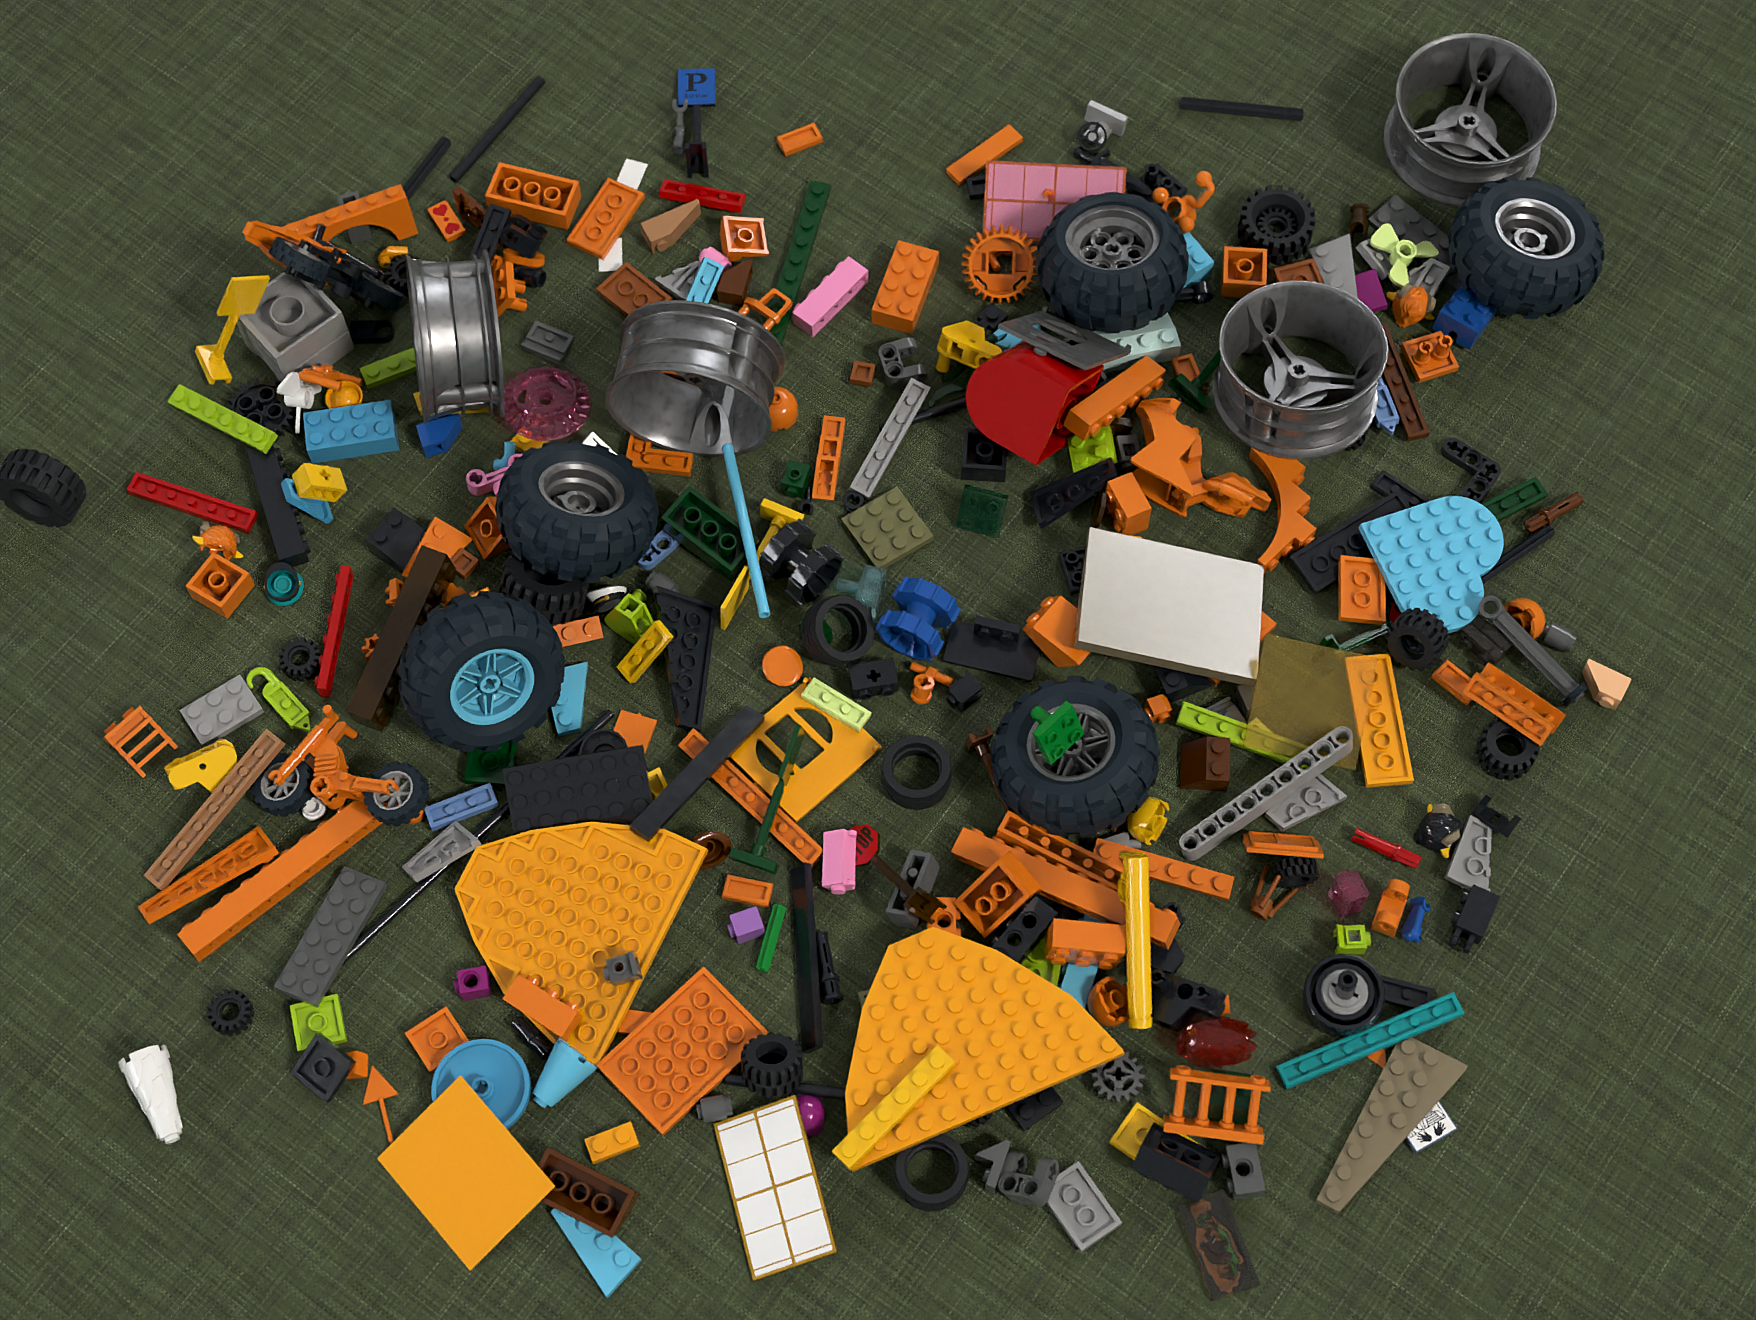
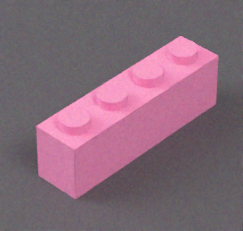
[792,256,868,338]

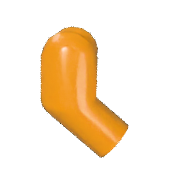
[378,246,408,268]

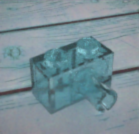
[836,564,887,621]

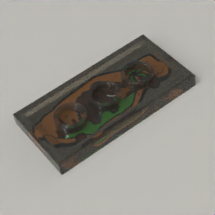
[1177,1189,1260,1302]

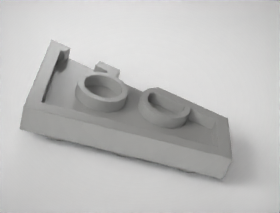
[1265,774,1347,832]
[402,820,482,882]

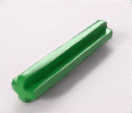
[756,904,786,972]

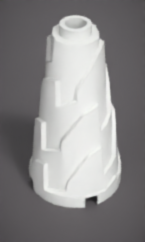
[119,1045,183,1144]

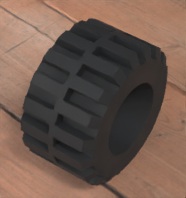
[1385,608,1449,671]
[1476,718,1540,781]
[741,1032,803,1098]

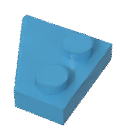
[281,478,333,524]

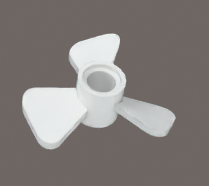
[277,369,322,434]

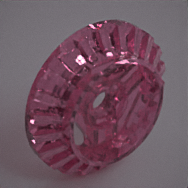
[503,366,591,441]

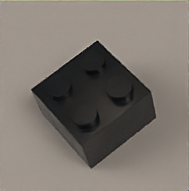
[961,428,1007,482]

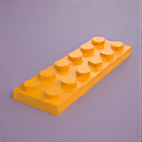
[1343,654,1414,788]

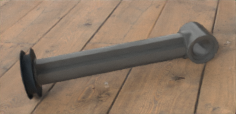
[1479,596,1590,709]

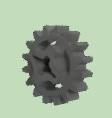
[1091,1052,1145,1105]

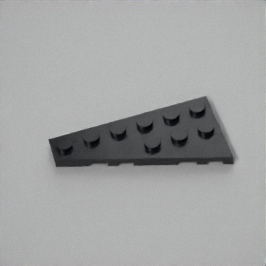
[653,586,717,732]

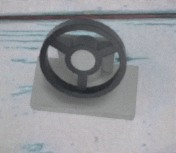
[1077,100,1128,152]

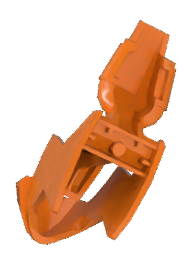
[1130,397,1272,518]

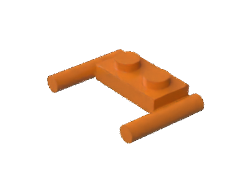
[298,363,363,391]

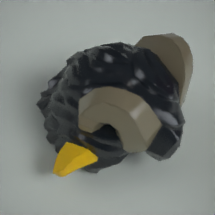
[1414,803,1462,858]

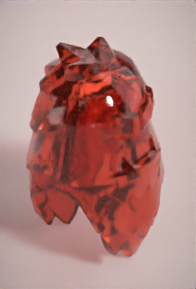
[1177,1017,1257,1068]

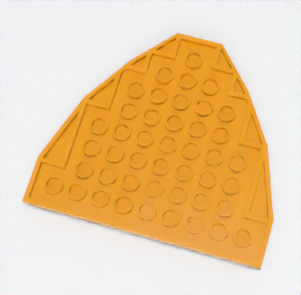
[455,822,709,1065]

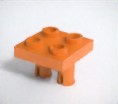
[492,261,527,318]
[1400,331,1459,383]

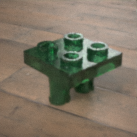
[956,484,1009,538]

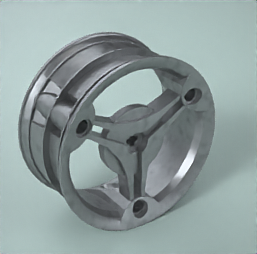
[1384,33,1557,207]
[406,249,505,424]
[1213,281,1388,460]
[605,300,785,457]

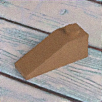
[640,199,701,254]

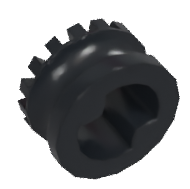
[843,491,864,513]

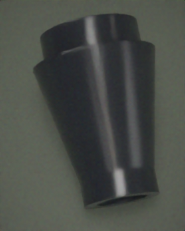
[514,265,547,288]

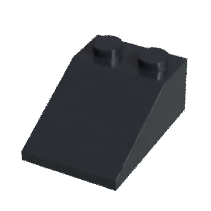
[365,507,425,573]

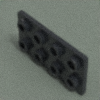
[943,615,1040,682]

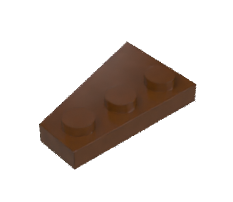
[452,186,510,248]

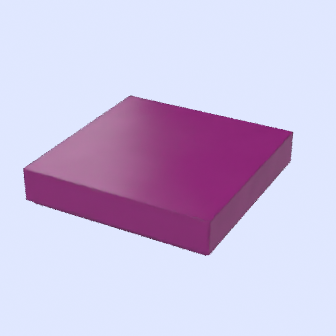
[1355,269,1388,313]

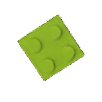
[1067,425,1118,473]
[290,994,348,1054]

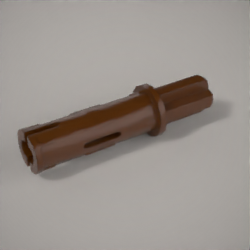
[1523,492,1584,533]

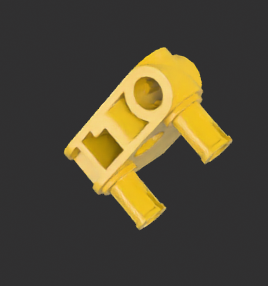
[935,321,1002,373]
[164,739,237,793]

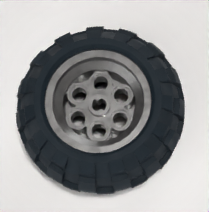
[1036,192,1189,334]

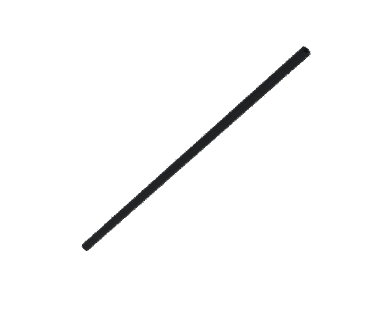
[341,709,615,967]

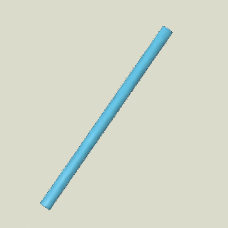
[722,443,770,618]

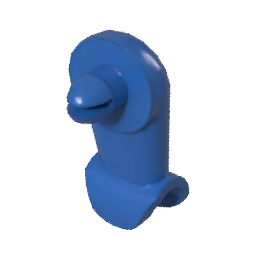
[1401,897,1431,943]

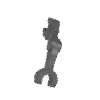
[672,99,689,156]

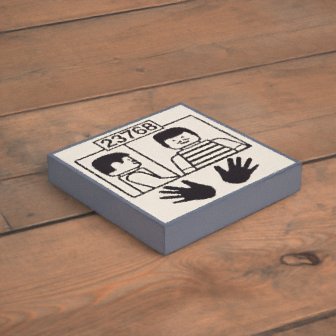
[1405,1101,1458,1154]

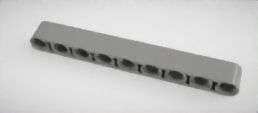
[1179,726,1353,861]

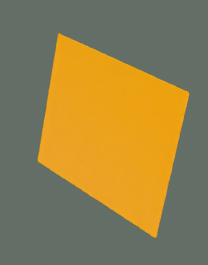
[377,1075,555,1271]

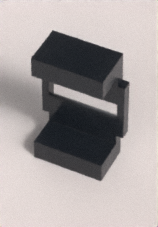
[1472,795,1522,838]

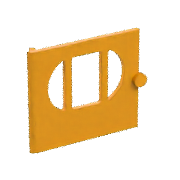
[730,677,882,823]

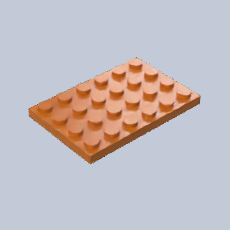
[596,966,769,1136]

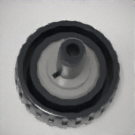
[1303,953,1385,1038]

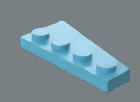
[551,1208,642,1299]

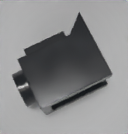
[946,670,983,713]

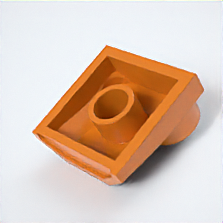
[720,216,769,262]

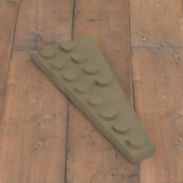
[1316,1038,1468,1214]

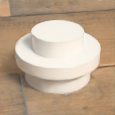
[302,797,326,820]

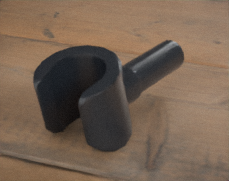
[800,487,814,515]

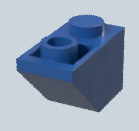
[416,413,463,458]

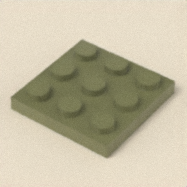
[841,487,934,573]

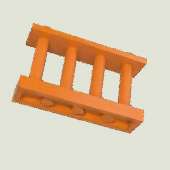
[1462,662,1566,746]
[1163,1065,1271,1145]

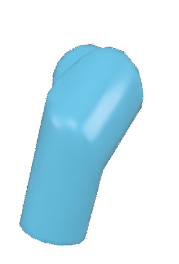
[493,441,515,471]

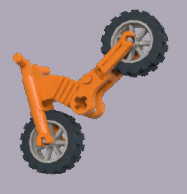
[251,705,429,826]

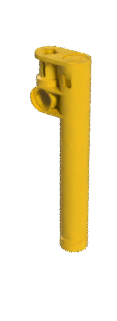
[1118,851,1152,1029]

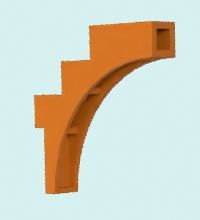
[1249,448,1317,573]

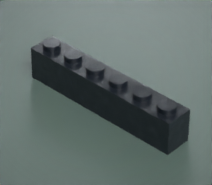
[246,445,311,567]

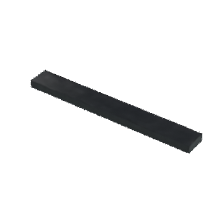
[630,705,765,842]
[791,862,823,1054]

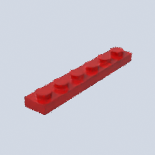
[126,472,258,534]
[315,565,354,698]

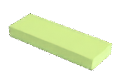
[801,677,872,733]

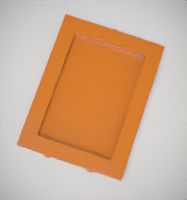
[1242,831,1324,859]

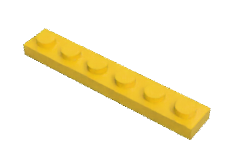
[832,1045,956,1170]

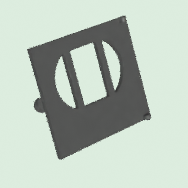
[998,305,1132,370]

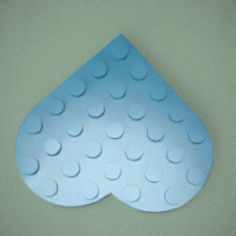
[1358,496,1504,633]

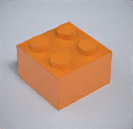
[1220,246,1267,298]
[1105,472,1152,536]
[185,552,255,619]

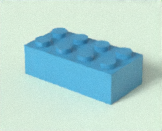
[303,400,399,464]

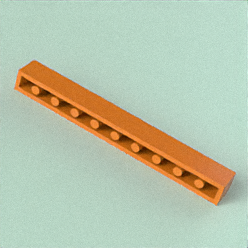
[177,800,387,962]
[951,827,1180,950]

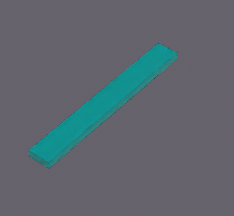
[1276,992,1465,1090]

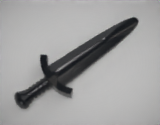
[1073,147,1153,196]

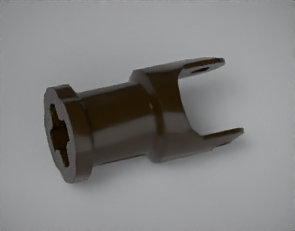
[1349,203,1370,241]

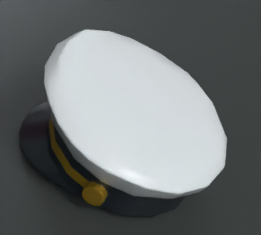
[586,585,627,617]

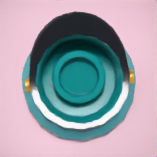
[264,562,304,606]

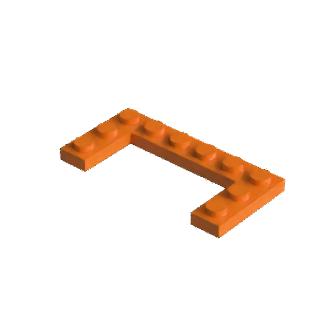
[626,371,694,477]

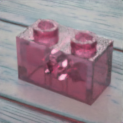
[1328,869,1370,919]

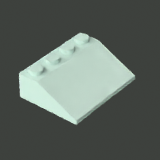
[1092,313,1181,373]

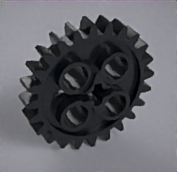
[226,377,296,441]

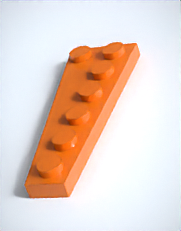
[138,826,279,924]

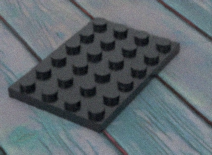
[502,744,653,835]

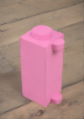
[822,829,857,895]

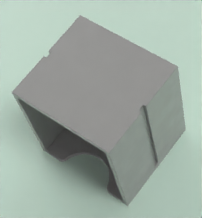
[237,272,355,383]

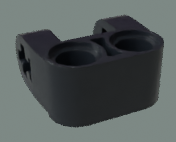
[500,214,548,259]

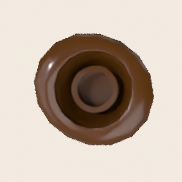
[691,831,732,870]

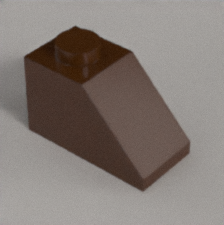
[715,259,753,307]

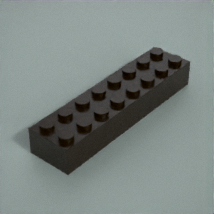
[346,545,457,732]

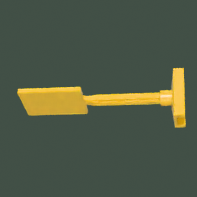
[195,275,270,385]
[720,498,805,630]

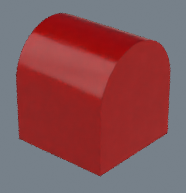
[966,336,1104,466]

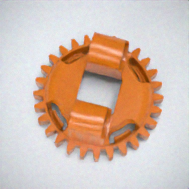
[961,224,1038,304]

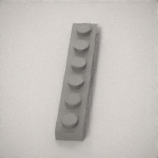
[849,378,931,500]

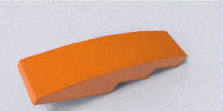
[812,415,846,501]

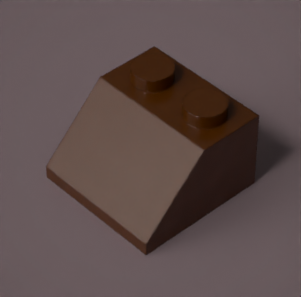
[1180,737,1230,792]

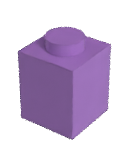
[727,906,765,944]

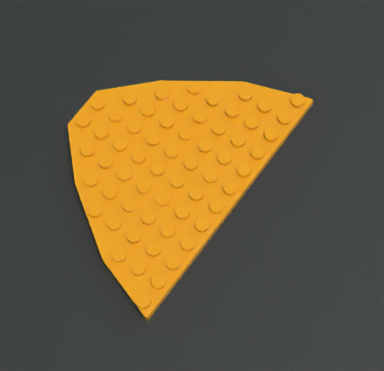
[845,927,1124,1172]

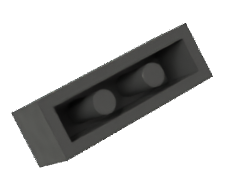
[886,850,940,929]

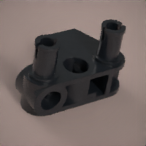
[1150,902,1186,975]
[1151,969,1226,1032]

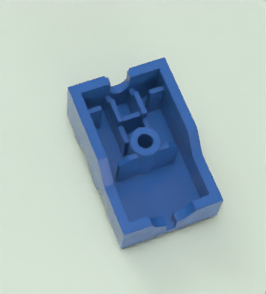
[1432,285,1499,350]

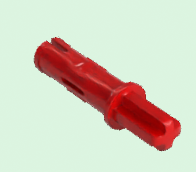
[1351,827,1421,868]

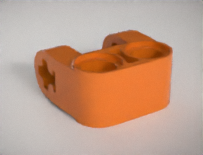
[1370,879,1410,938]

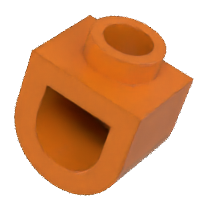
[1143,694,1174,724]

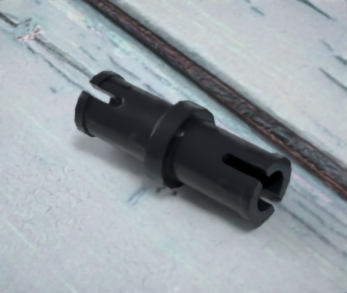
[511,1016,553,1060]

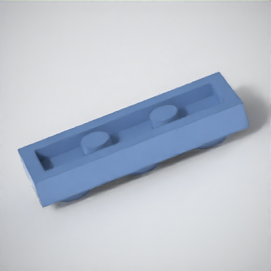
[424,783,499,831]

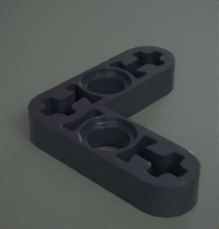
[1441,438,1501,503]

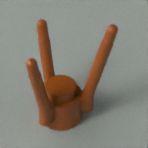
[1249,864,1298,921]

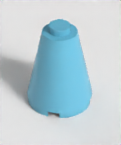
[532,1037,598,1108]

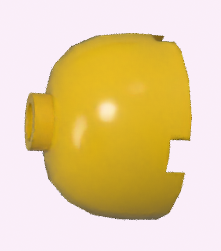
[1126,797,1169,845]

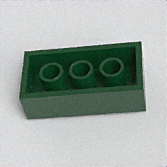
[661,486,760,581]

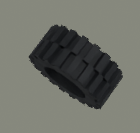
[1237,185,1316,265]

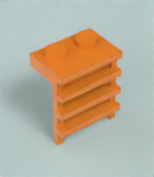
[103,706,178,778]

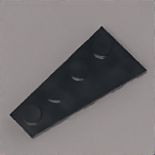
[1030,457,1118,529]

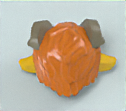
[1387,283,1436,328]
[192,522,243,560]

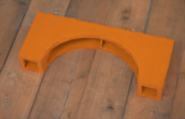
[282,184,418,241]

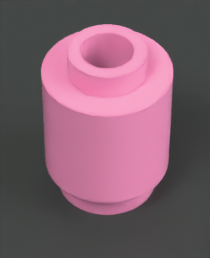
[699,247,731,276]

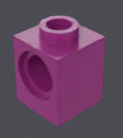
[454,966,492,1001]

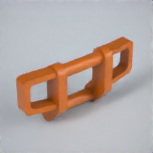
[738,289,792,331]

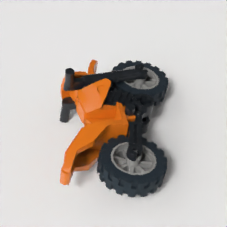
[242,221,405,311]

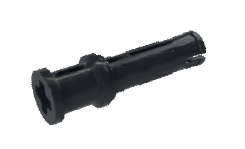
[816,931,844,1005]

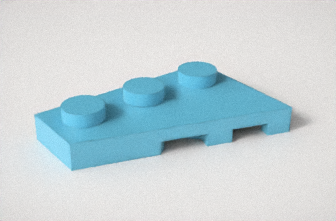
[551,662,588,737]

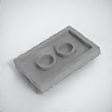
[180,675,264,748]
[1046,1161,1122,1253]

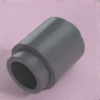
[645,571,679,594]
[1541,622,1577,652]
[696,1094,733,1123]

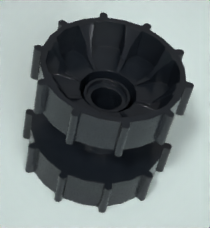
[759,518,845,607]

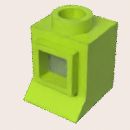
[1333,924,1371,955]

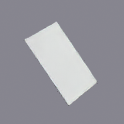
[617,159,648,190]
[599,238,622,272]

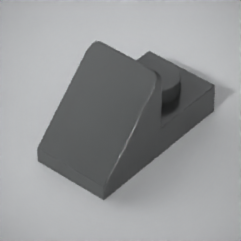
[974,1140,1011,1194]

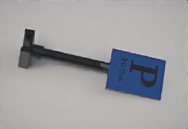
[678,68,716,178]

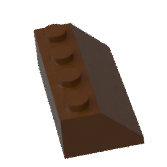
[538,1147,640,1238]

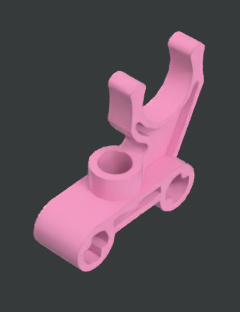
[466,454,522,497]

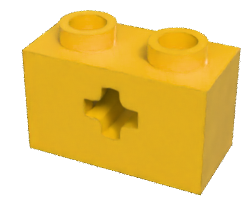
[292,463,347,502]

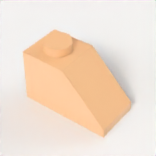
[1582,659,1631,710]

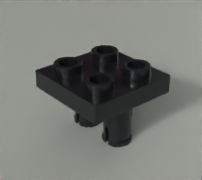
[1127,163,1188,206]

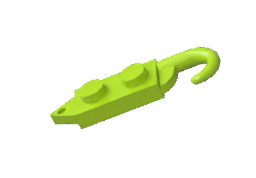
[246,667,311,732]

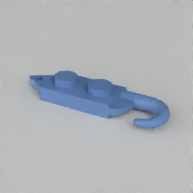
[1355,373,1400,435]

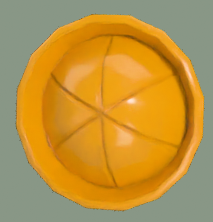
[325,381,363,409]

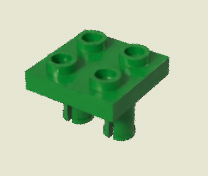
[1031,701,1085,765]

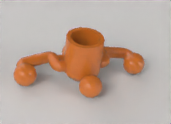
[1152,171,1215,233]

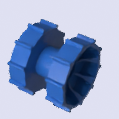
[875,576,961,662]

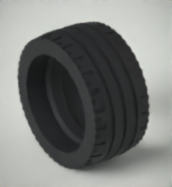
[801,595,875,666]
[881,735,952,810]
[894,1134,969,1212]

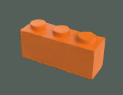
[503,975,583,1041]

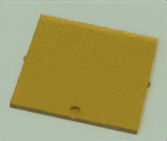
[1243,634,1378,770]

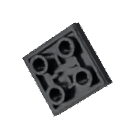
[1058,546,1086,595]

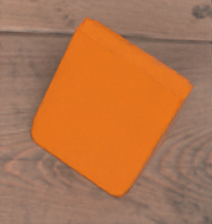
[346,1050,368,1079]

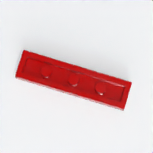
[659,179,746,213]

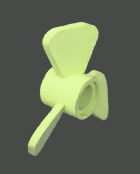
[1370,224,1439,288]

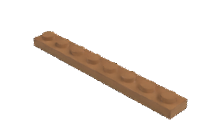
[143,728,285,890]

